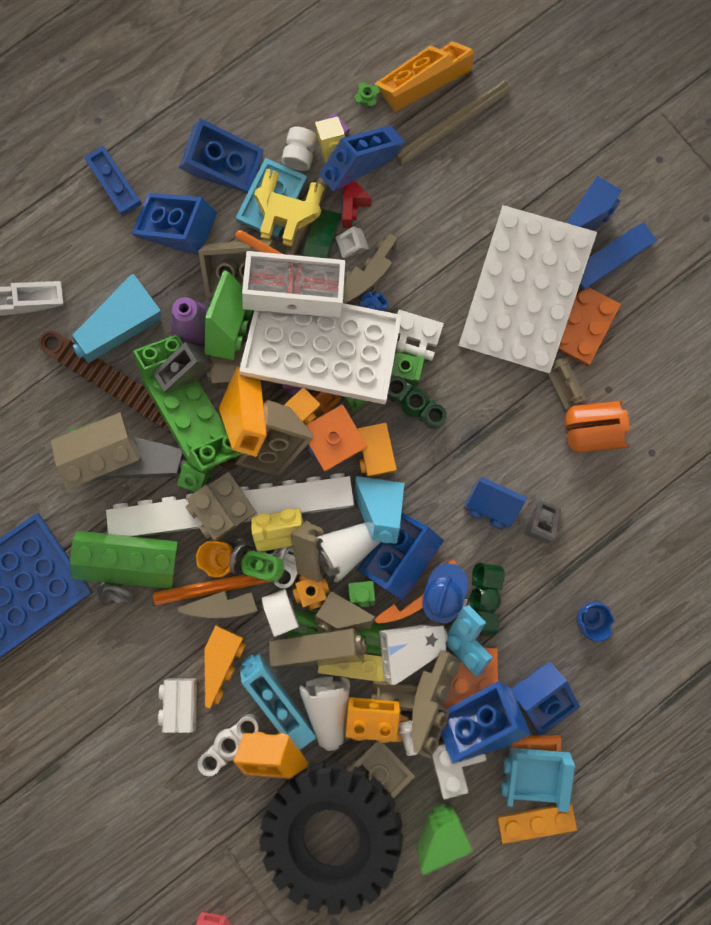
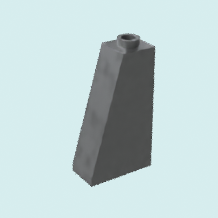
[94,437,187,479]

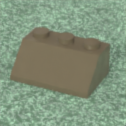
[198,239,275,298]
[235,400,313,476]
[51,412,141,489]

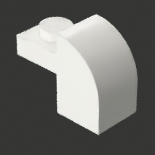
[262,589,299,637]

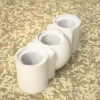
[198,714,261,776]

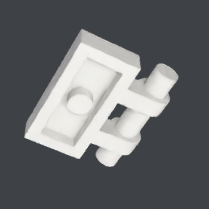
[395,310,444,361]

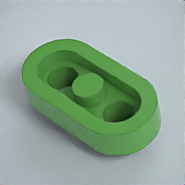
[241,551,284,582]

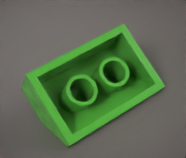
[205,271,254,360]
[416,803,473,875]

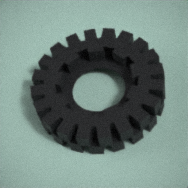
[259,762,403,914]

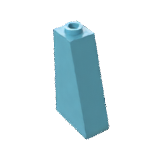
[72,274,161,363]

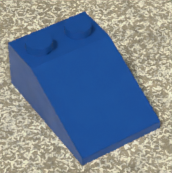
[179,118,264,193]
[567,176,622,231]
[132,193,217,254]
[441,681,530,764]

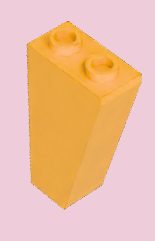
[219,367,266,457]

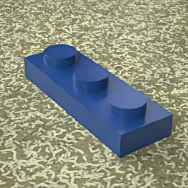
[84,145,142,216]

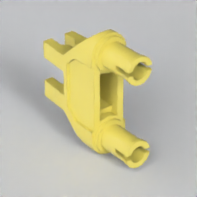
[254,169,325,248]

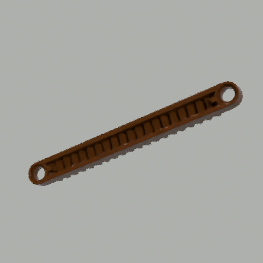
[39,331,239,469]

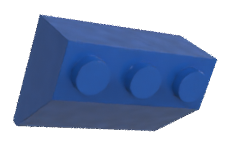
[357,512,444,601]

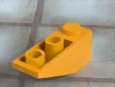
[205,625,246,709]

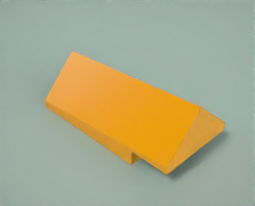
[375,42,474,113]

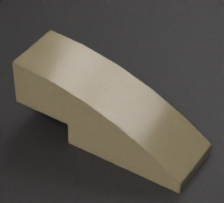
[177,591,260,618]

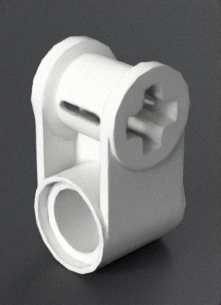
[274,546,298,589]

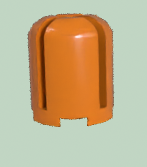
[564,400,630,453]

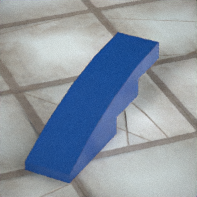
[579,222,657,291]

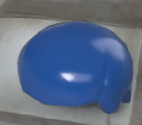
[576,601,615,642]

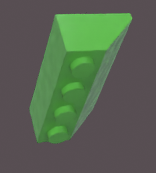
[70,531,178,589]

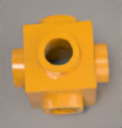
[293,576,330,610]

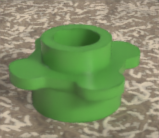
[355,82,380,107]

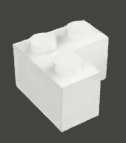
[432,739,487,799]

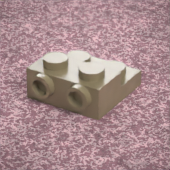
[185,472,257,541]
[346,740,415,799]

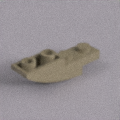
[343,233,397,305]
[412,650,461,759]

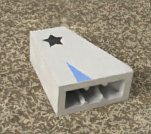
[379,622,448,685]

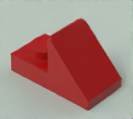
[342,181,372,228]

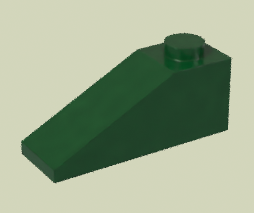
[302,208,341,259]

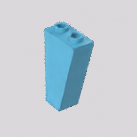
[239,653,316,750]

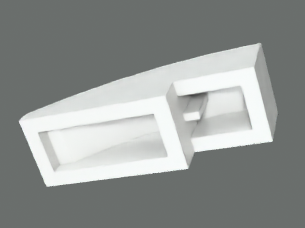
[0,281,63,316]

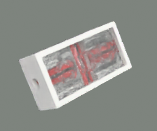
[242,251,345,318]

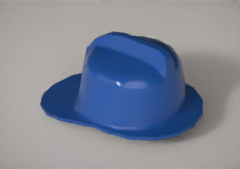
[422,563,468,623]

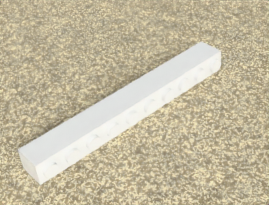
[106,473,354,537]

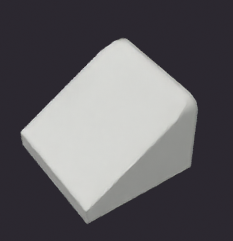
[335,227,369,259]

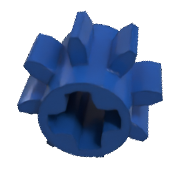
[359,291,388,311]

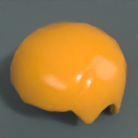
[196,540,236,577]

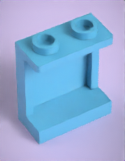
[501,748,575,812]

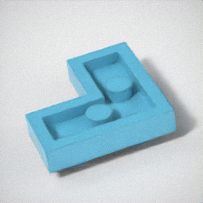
[446,605,493,677]

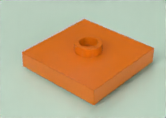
[305,404,368,472]

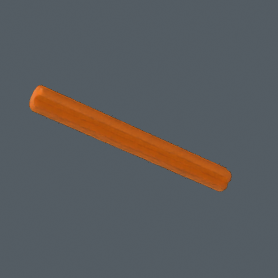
[153,574,270,605]

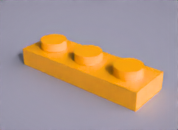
[497,803,577,844]

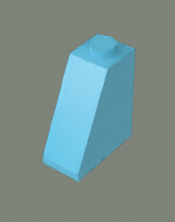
[354,476,404,544]

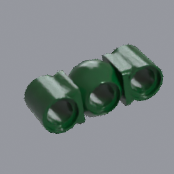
[387,376,447,429]
[469,562,505,637]

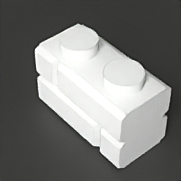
[158,678,197,733]

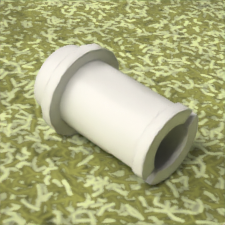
[398,720,418,756]

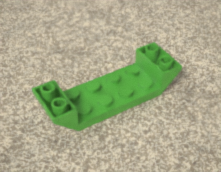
[133,335,243,472]

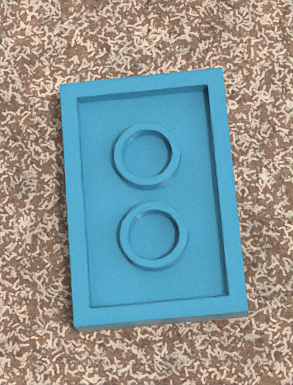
[235,158,308,240]

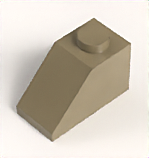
[315,591,375,633]

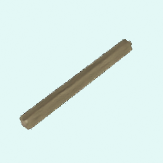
[396,81,511,165]

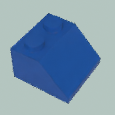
[464,477,527,530]
[512,661,580,735]

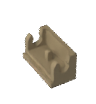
[291,521,328,582]

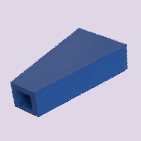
[319,125,405,191]

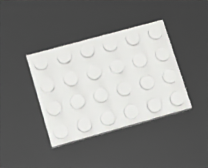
[459,205,597,373]
[239,303,402,404]

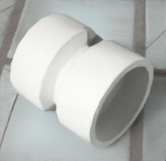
[281,127,318,172]

